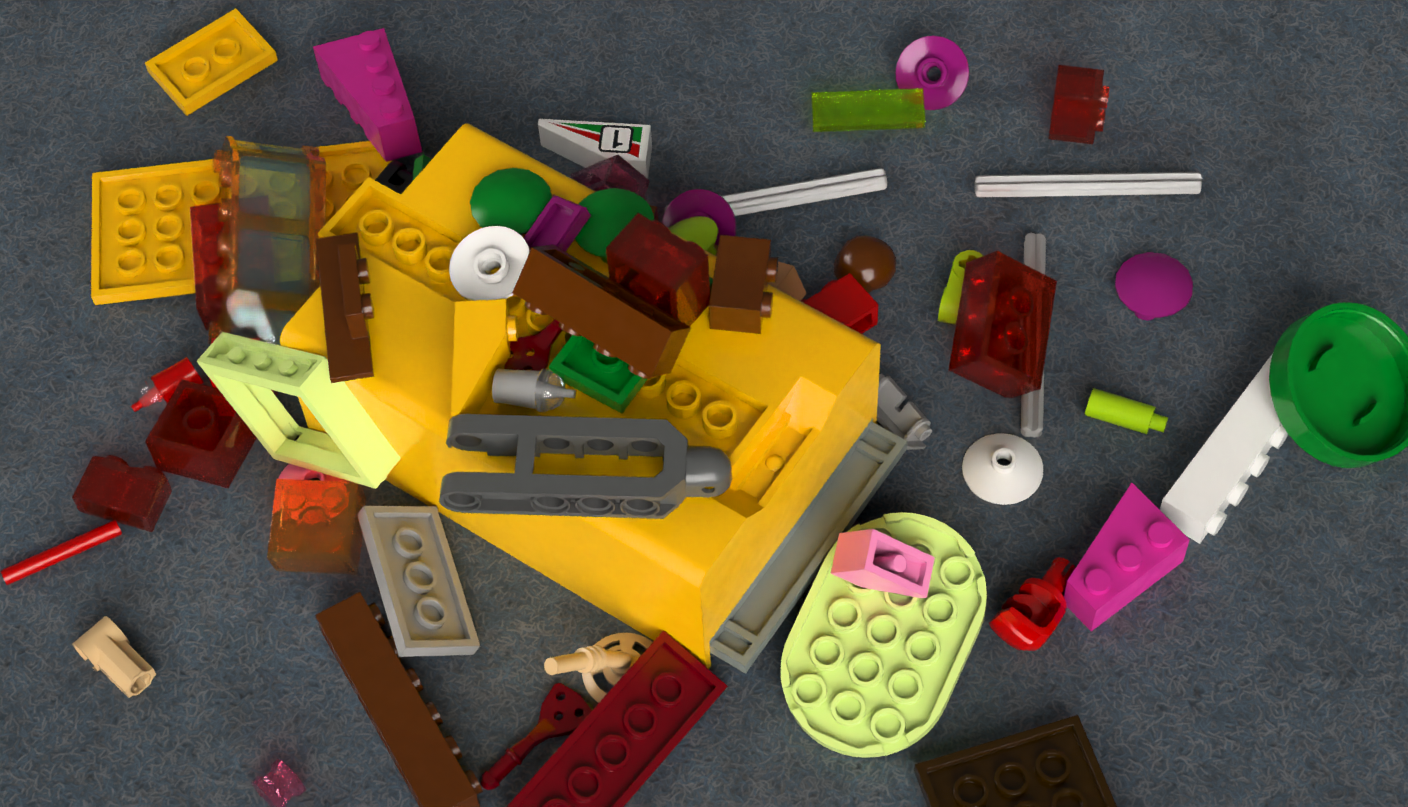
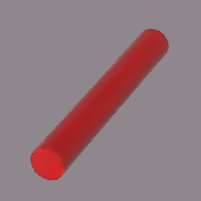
[0,519,122,585]

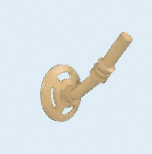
[544,633,653,703]

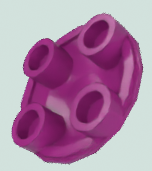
[1115,252,1193,321]

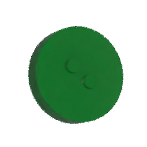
[1269,302,1408,468]

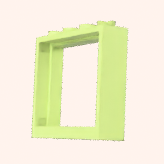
[197,332,401,489]

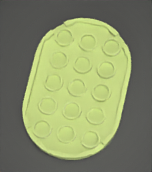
[781,512,987,758]

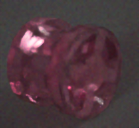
[251,758,306,807]

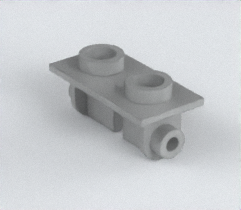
[877,373,932,450]

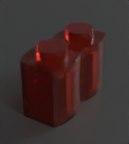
[72,455,172,532]

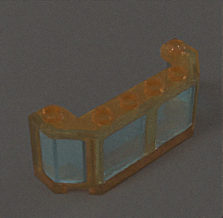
[208,136,326,346]

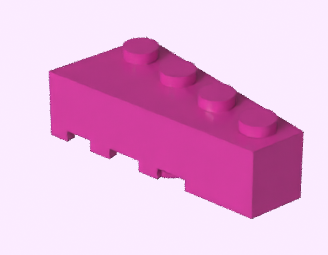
[313,28,422,162]

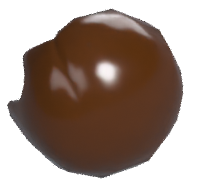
[834,235,896,293]

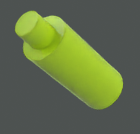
[1085,388,1168,434]

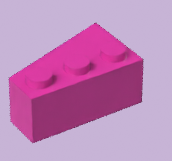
[1064,483,1190,631]

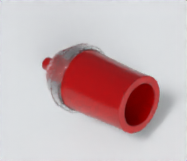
[131,356,204,413]

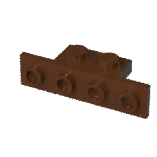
[316,232,374,383]

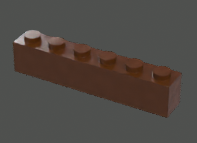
[315,592,483,807]

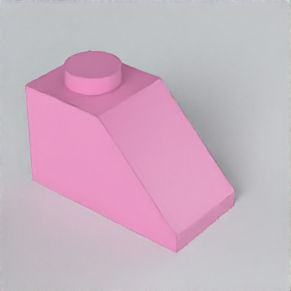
[831,529,935,598]

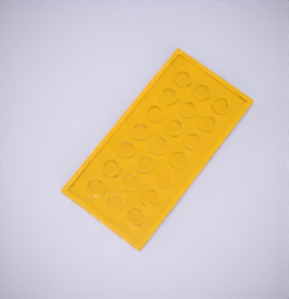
[91,141,393,305]

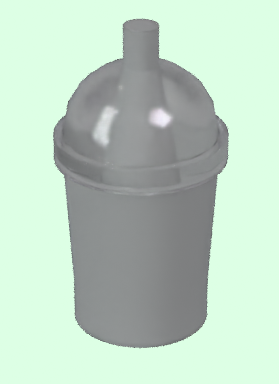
[492,368,576,413]

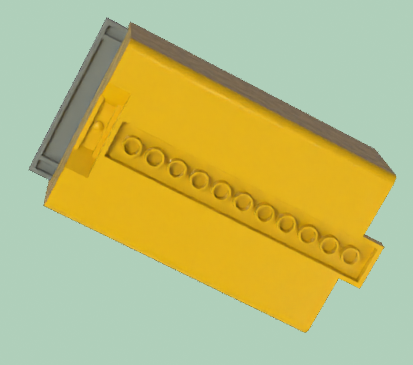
[280,123,907,674]

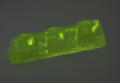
[811,88,925,132]

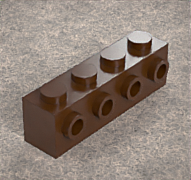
[512,244,691,379]

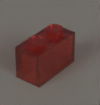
[1048,65,1110,144]

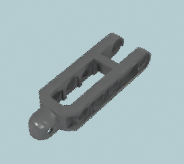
[439,414,732,519]

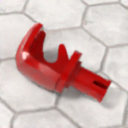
[989,557,1076,651]

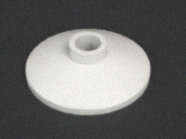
[449,226,530,301]
[962,433,1043,505]

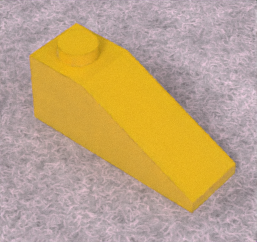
[451,299,519,417]

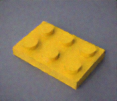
[145,8,278,116]

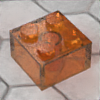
[267,479,366,575]

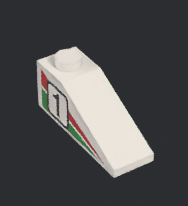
[538,119,652,184]

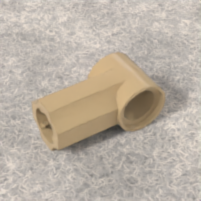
[72,616,156,698]

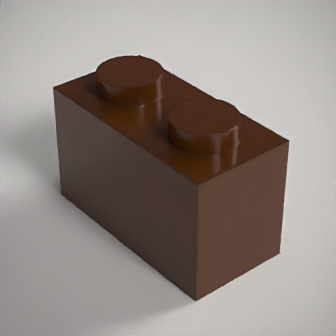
[709,235,778,334]

